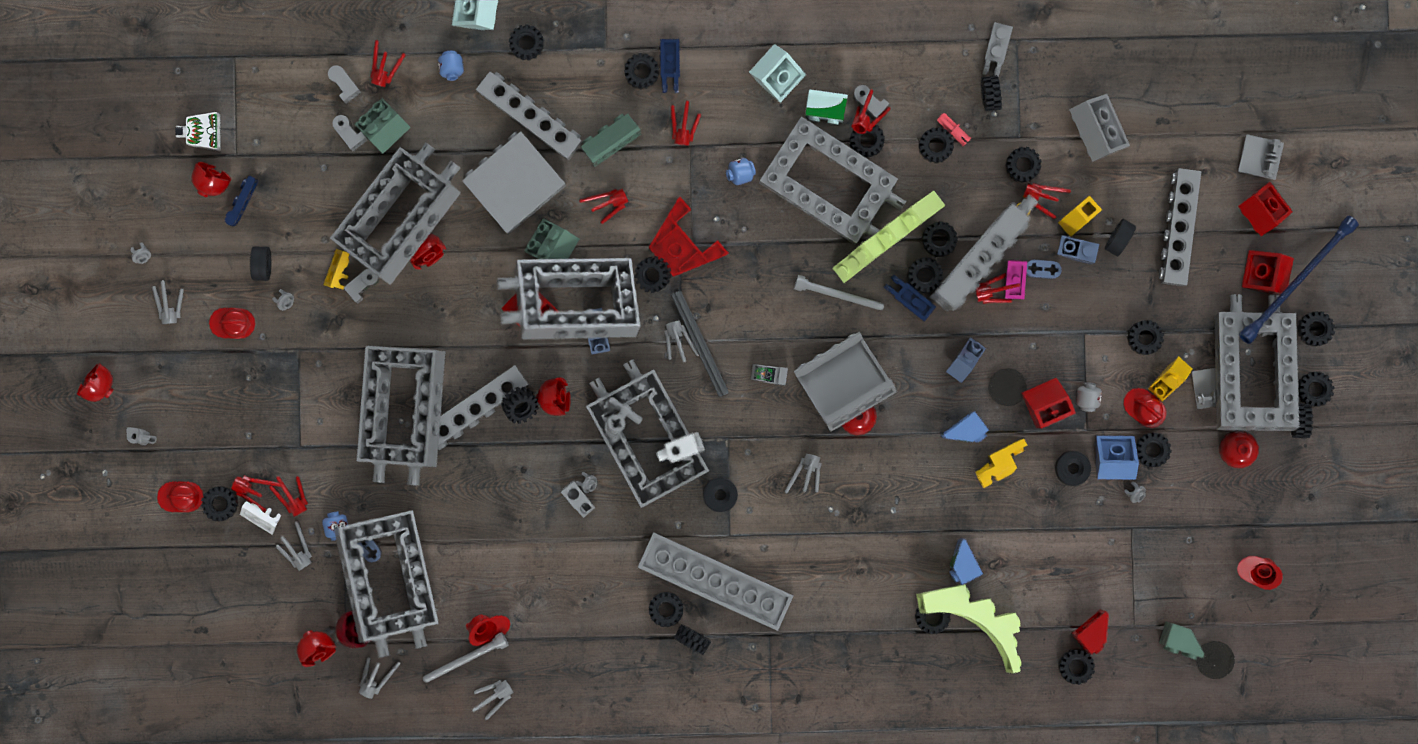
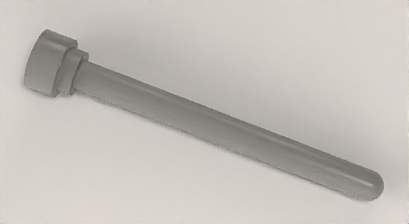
[794,275,884,310]
[423,632,509,683]

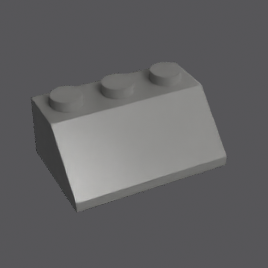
[1069,94,1130,162]

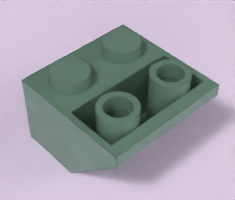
[355,98,411,154]
[524,218,580,259]
[1159,622,1204,660]

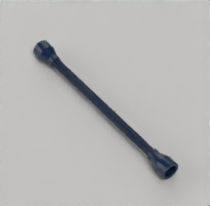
[1239,216,1359,344]

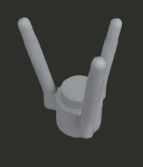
[152,280,184,324]
[664,320,699,362]
[785,454,822,493]
[276,521,312,571]
[359,657,400,699]
[472,680,514,720]

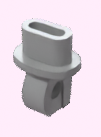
[126,427,157,445]

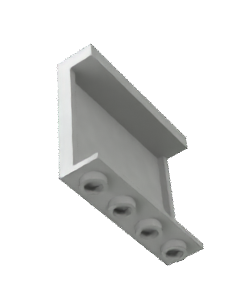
[462,131,566,235]
[794,332,897,431]

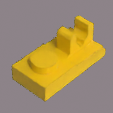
[323,249,349,290]

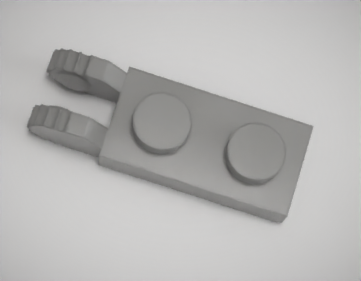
[982,22,1013,77]

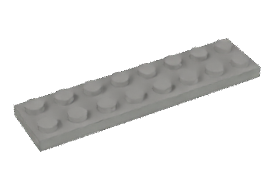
[638,532,794,631]

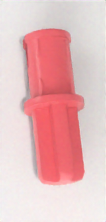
[937,113,971,147]

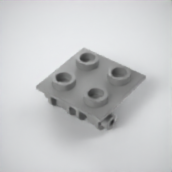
[1238,134,1284,180]
[1191,368,1216,409]

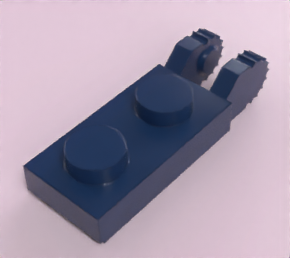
[660,39,680,93]
[224,176,259,227]
[883,275,936,322]

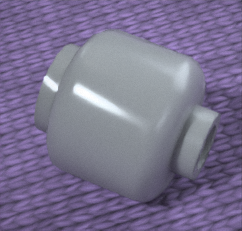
[1076,382,1102,412]

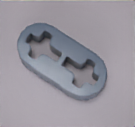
[1026,260,1062,279]
[357,540,382,562]

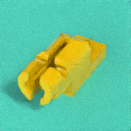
[975,439,1027,488]

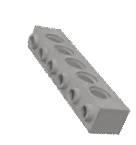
[476,72,582,161]
[1159,168,1201,286]
[438,365,529,450]

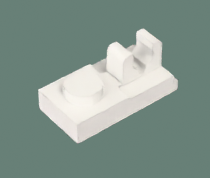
[240,501,281,535]

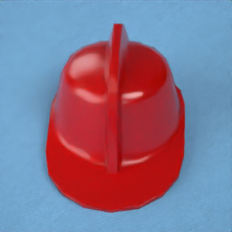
[209,308,255,339]
[1124,388,1166,428]
[157,482,204,512]
[1237,556,1283,590]
[466,614,510,646]

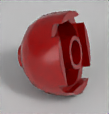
[191,162,231,197]
[409,233,446,270]
[76,363,114,402]
[536,377,571,416]
[841,406,877,436]
[1219,431,1259,468]
[297,631,336,667]

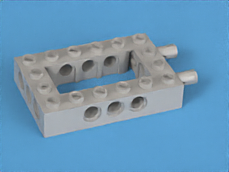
[759,116,907,245]
[330,142,461,285]
[930,195,1038,312]
[497,258,640,339]
[1214,294,1299,431]
[357,346,445,485]
[586,359,709,508]
[334,510,439,658]

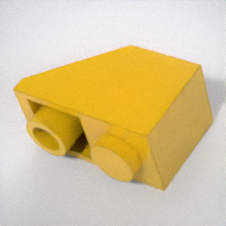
[1058,195,1102,237]
[1148,356,1193,401]

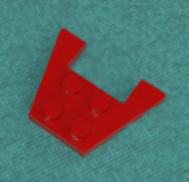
[648,197,729,277]

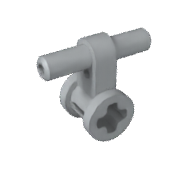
[604,397,643,437]

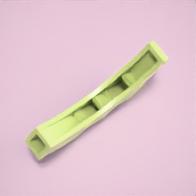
[833,191,946,283]
[916,585,1021,673]

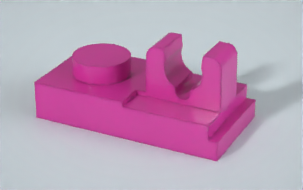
[1004,260,1027,299]

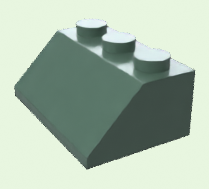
[581,114,642,167]

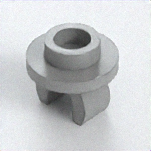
[131,242,151,264]
[273,289,294,310]
[576,472,597,493]
[1124,482,1146,503]

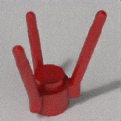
[370,40,406,87]
[851,89,891,134]
[671,101,701,146]
[1023,183,1071,219]
[579,189,629,224]
[975,273,1020,304]
[231,475,281,512]
[269,476,308,517]

